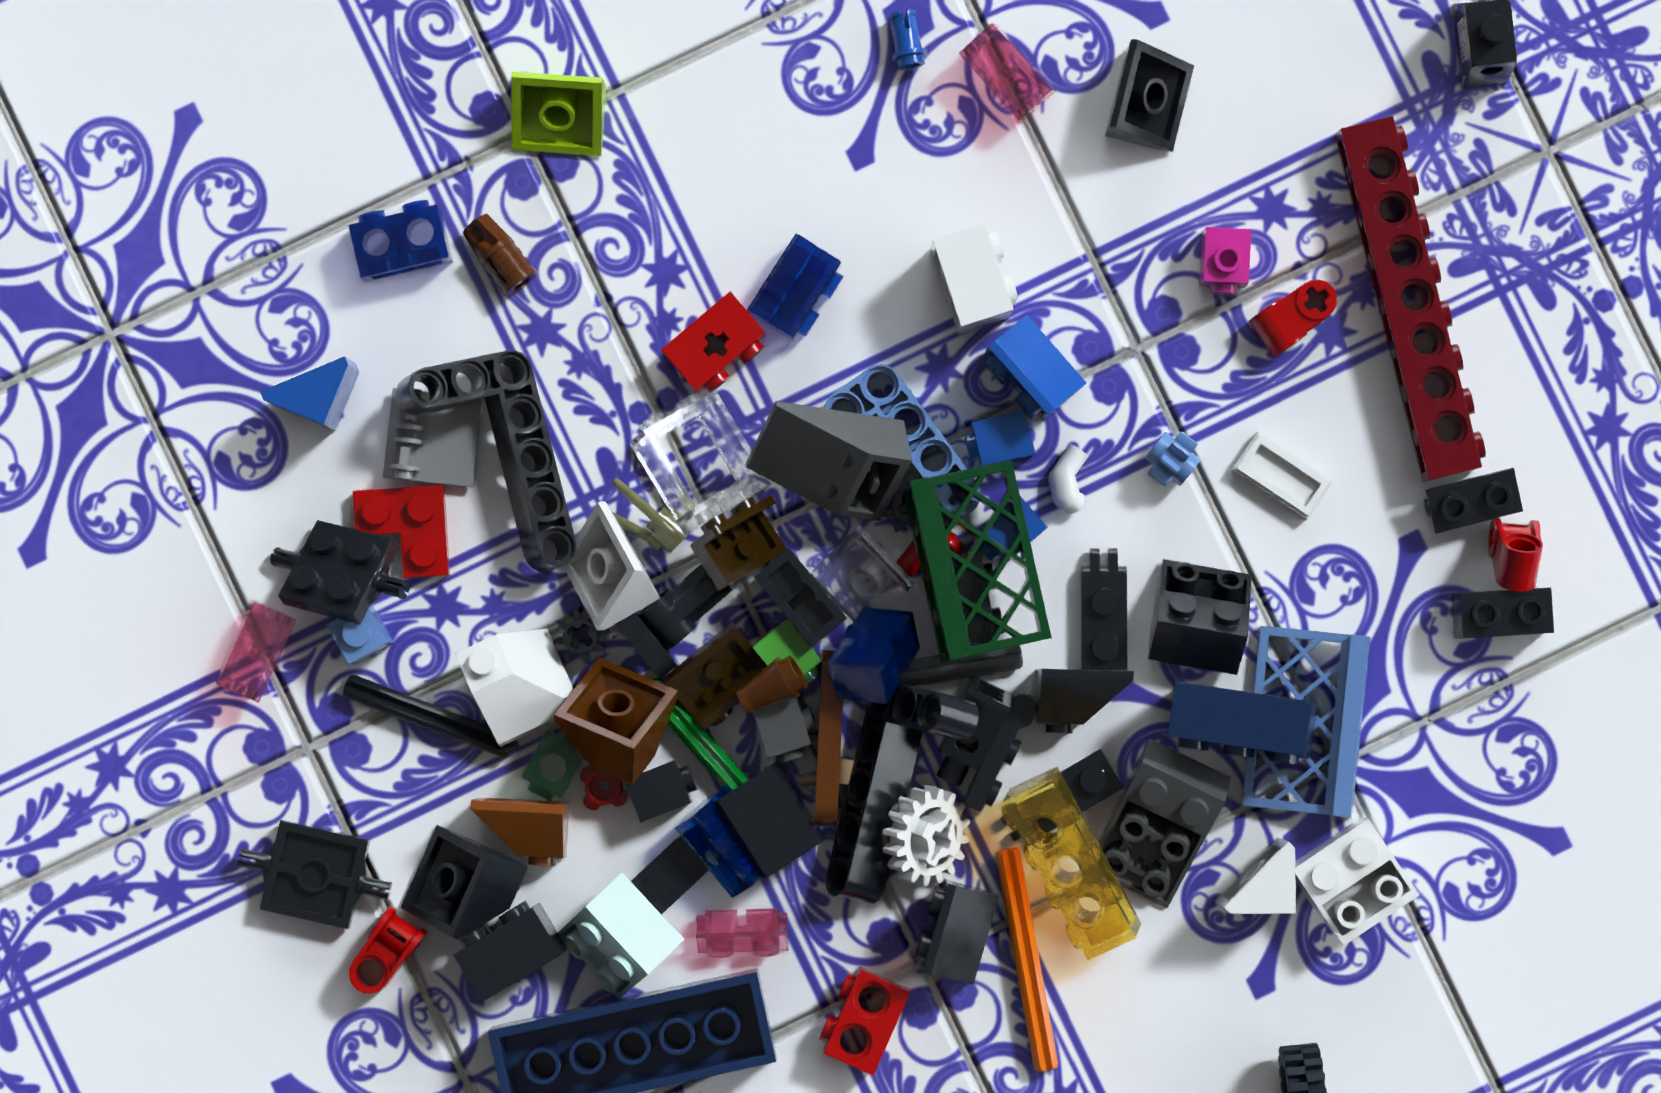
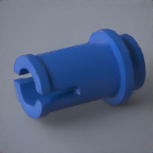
[888,10,927,70]

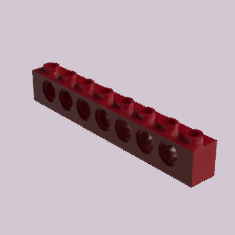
[1335,116,1486,482]

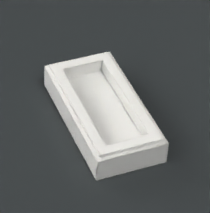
[1232,432,1333,520]

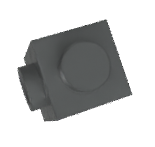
[754,698,817,764]

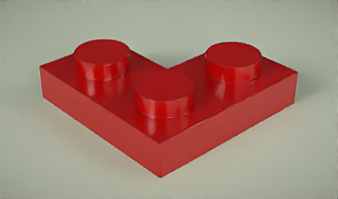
[353,485,450,578]

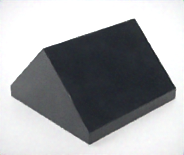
[1105,39,1194,152]
[713,761,826,880]

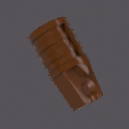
[463,213,538,297]

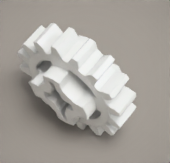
[883,785,970,886]

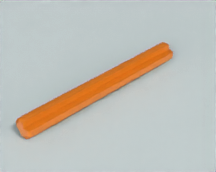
[996,848,1058,1072]

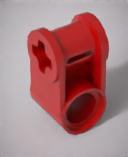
[1249,279,1337,358]
[1488,518,1543,592]
[349,906,428,994]

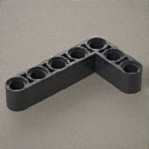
[395,350,576,572]
[826,679,979,904]

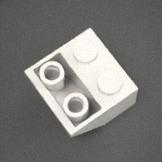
[1295,817,1419,946]

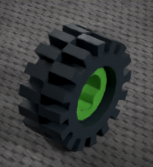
[1278,1043,1327,1093]

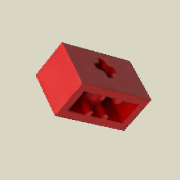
[661,291,766,394]

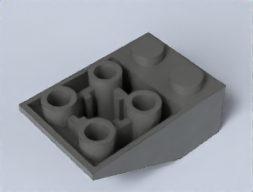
[746,401,912,521]
[1086,738,1231,908]

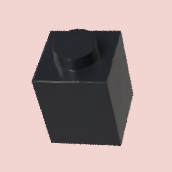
[625,759,697,823]

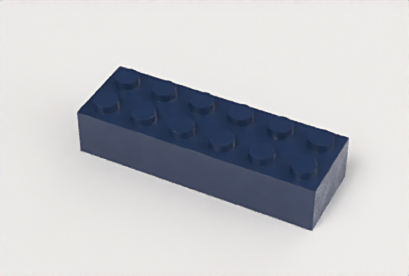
[488,968,777,1093]

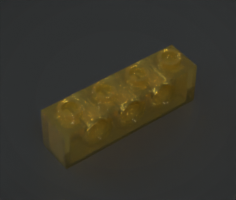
[1002,767,1142,960]

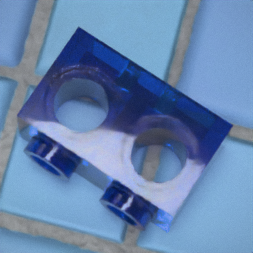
[348,200,453,282]

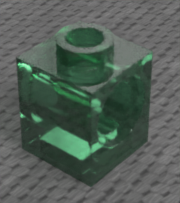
[522,728,585,801]

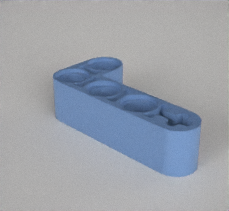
[824,364,981,517]

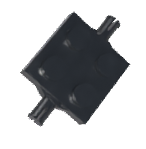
[270,520,410,625]
[237,820,392,929]

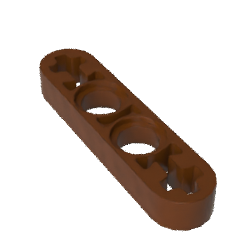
[814,650,845,826]

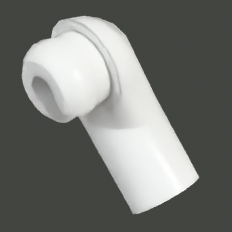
[1048,444,1089,514]

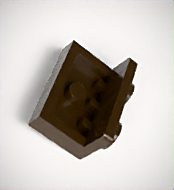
[690,495,787,591]
[662,622,767,730]

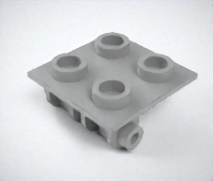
[383,388,482,487]

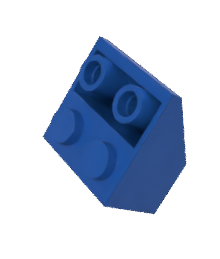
[984,315,1087,422]

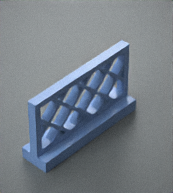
[1242,626,1371,818]

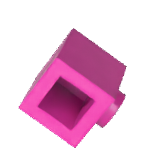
[1199,227,1252,295]

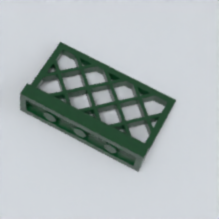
[901,460,1052,663]

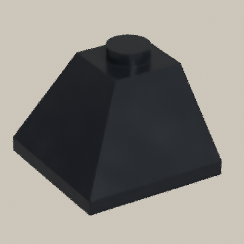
[1035,669,1134,733]
[400,825,528,940]

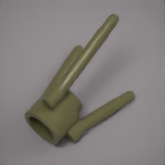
[612,444,694,553]

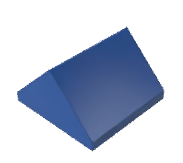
[260,356,360,431]

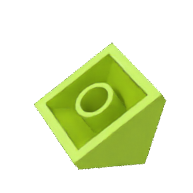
[511,72,607,156]

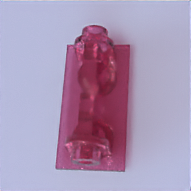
[696,908,788,958]

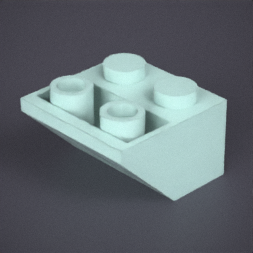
[558,873,684,998]

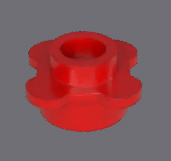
[580,766,628,810]

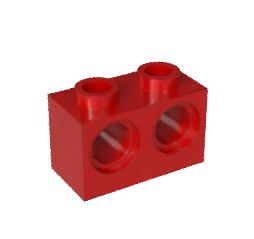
[819,966,910,1076]

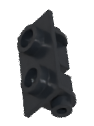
[1424,467,1523,534]

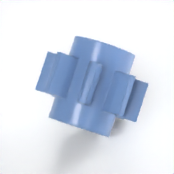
[1145,431,1201,486]

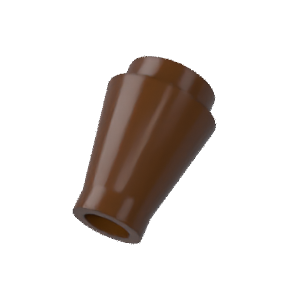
[736,655,808,714]

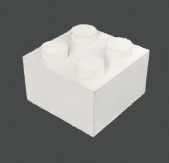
[930,222,1018,335]

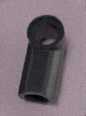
[638,564,733,650]

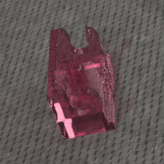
[959,23,1057,121]
[215,598,296,703]

